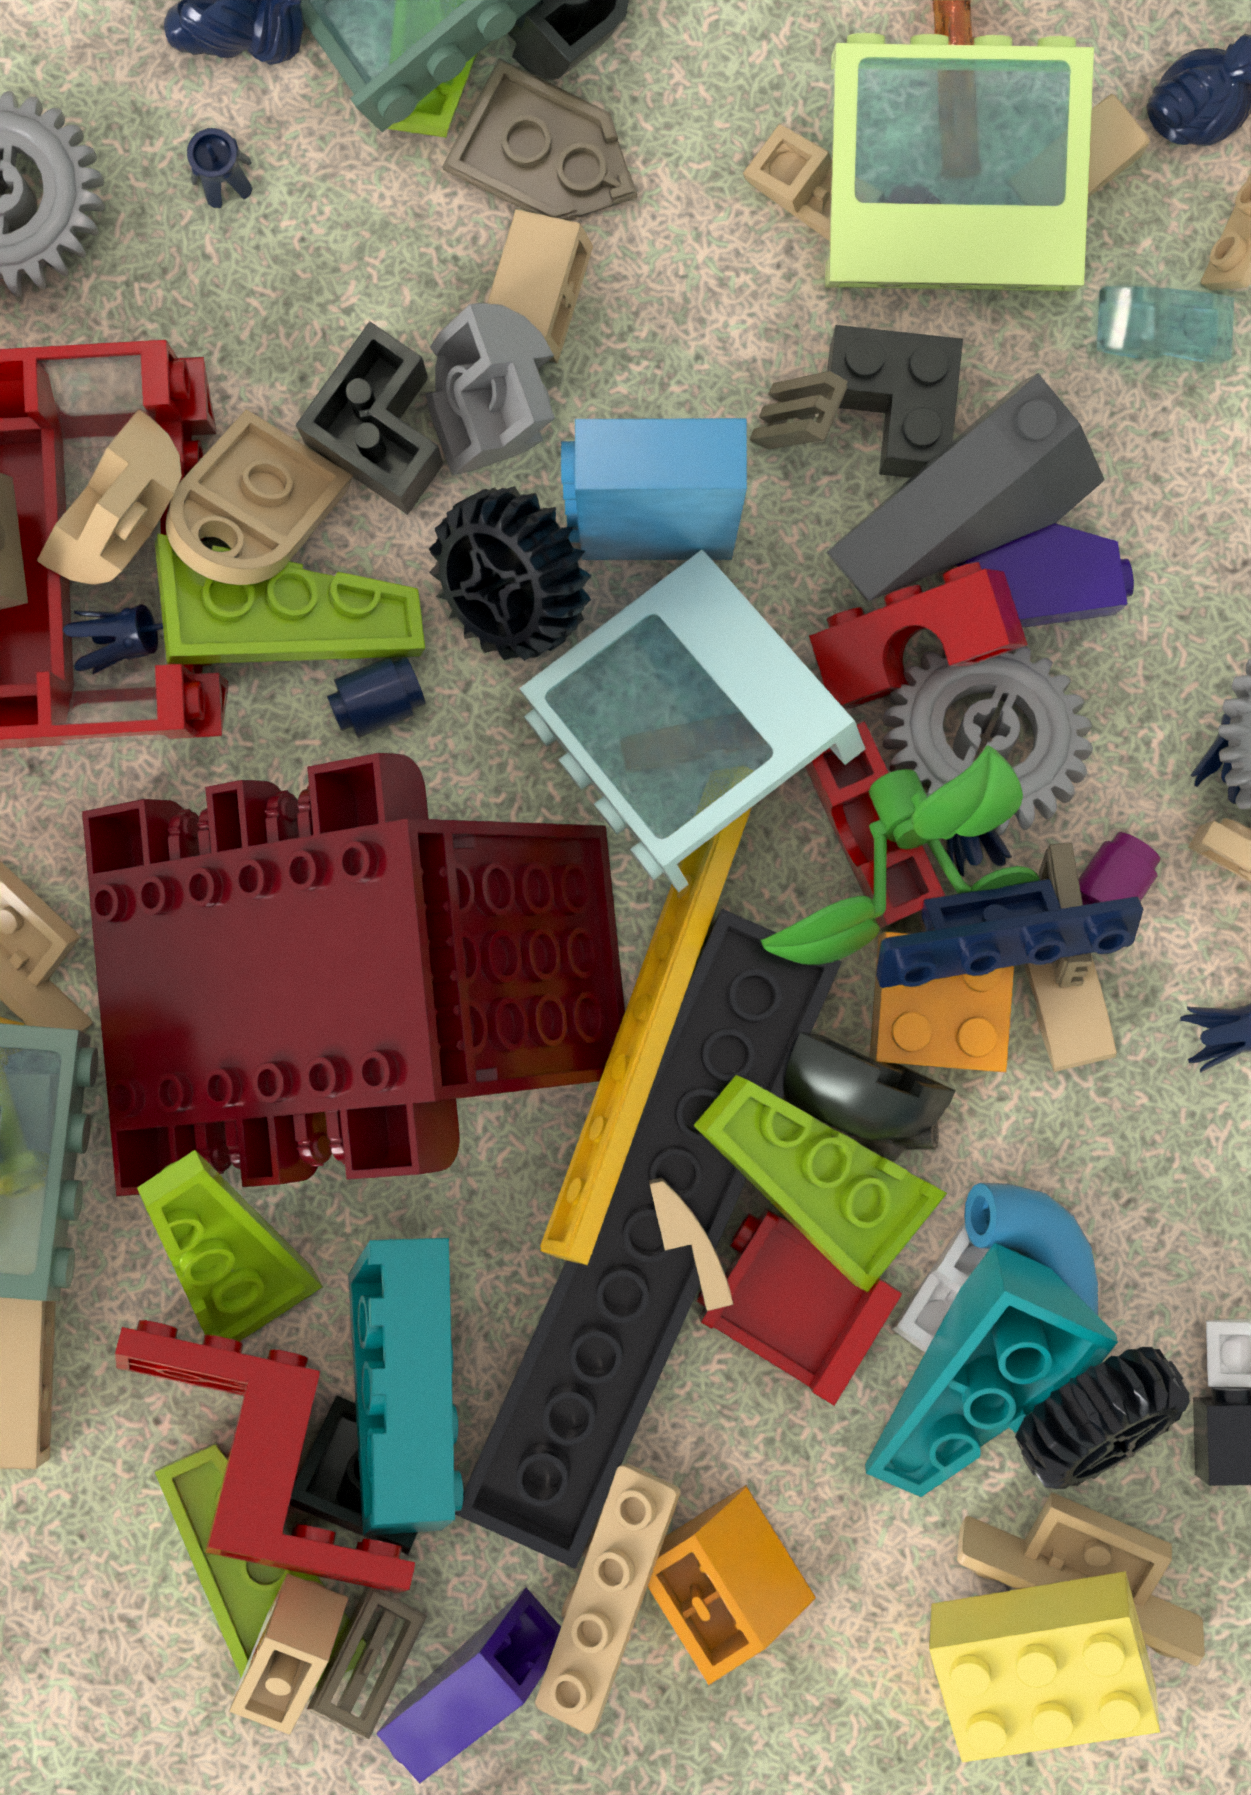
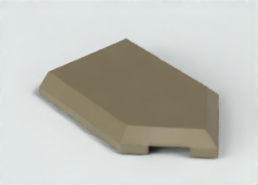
[442,58,637,220]

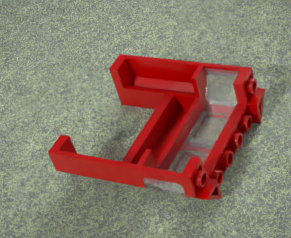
[0,340,229,749]

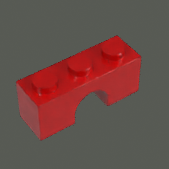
[809,562,1028,708]
[805,721,946,929]

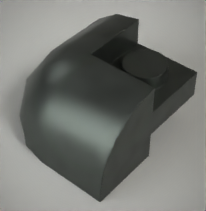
[507,0,629,80]
[783,1032,956,1140]

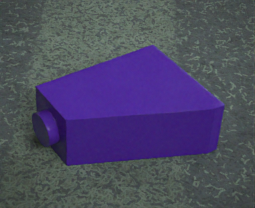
[956,523,1134,628]
[376,1587,561,1784]

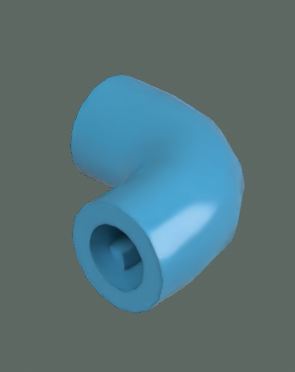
[964,1183,1099,1315]

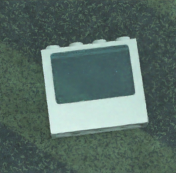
[519,549,865,892]

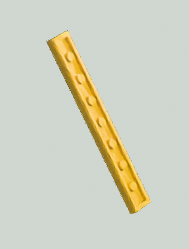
[540,768,752,1265]

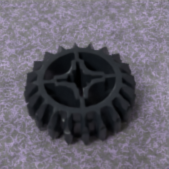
[429,486,592,661]
[1015,1347,1190,1489]

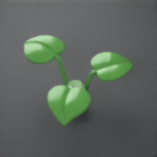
[760,745,1040,965]

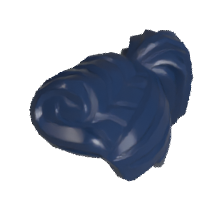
[164,0,304,65]
[1146,34,1251,146]

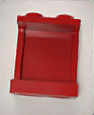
[695,1207,902,1406]

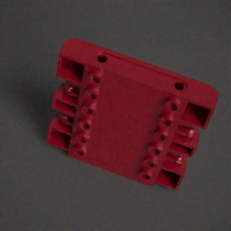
[82,753,625,1197]

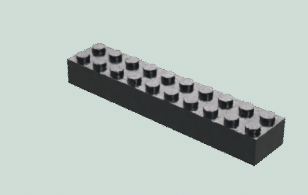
[455,909,842,1569]

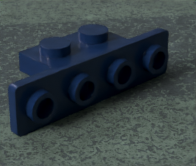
[876,879,1144,988]

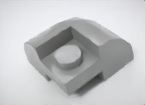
[425,303,555,475]

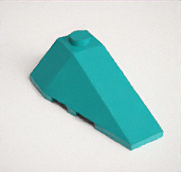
[865,1243,1118,1497]

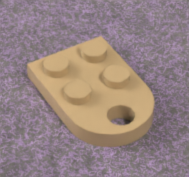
[165,409,353,585]

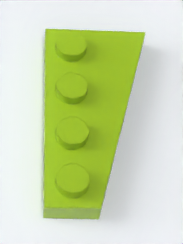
[694,1075,947,1292]
[155,1442,367,1687]

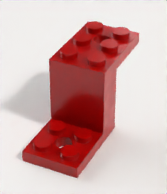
[115,1320,416,1593]

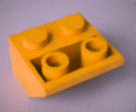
[648,1485,816,1685]

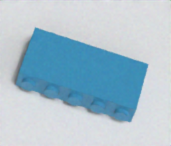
[561,418,747,560]

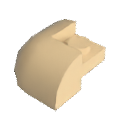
[37,409,182,585]

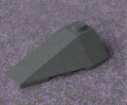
[826,373,1105,601]

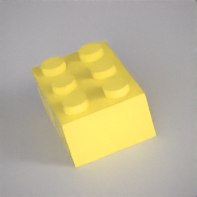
[929,1571,1160,1762]

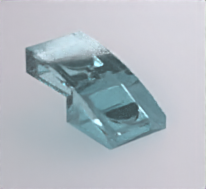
[1097,286,1234,364]

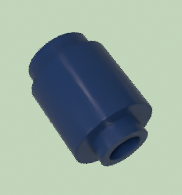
[327,657,426,738]

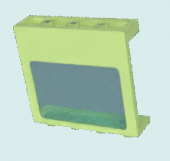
[825,33,1094,291]

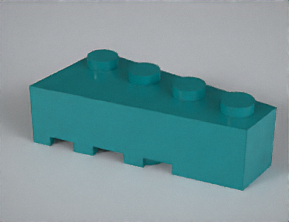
[348,1238,463,1536]

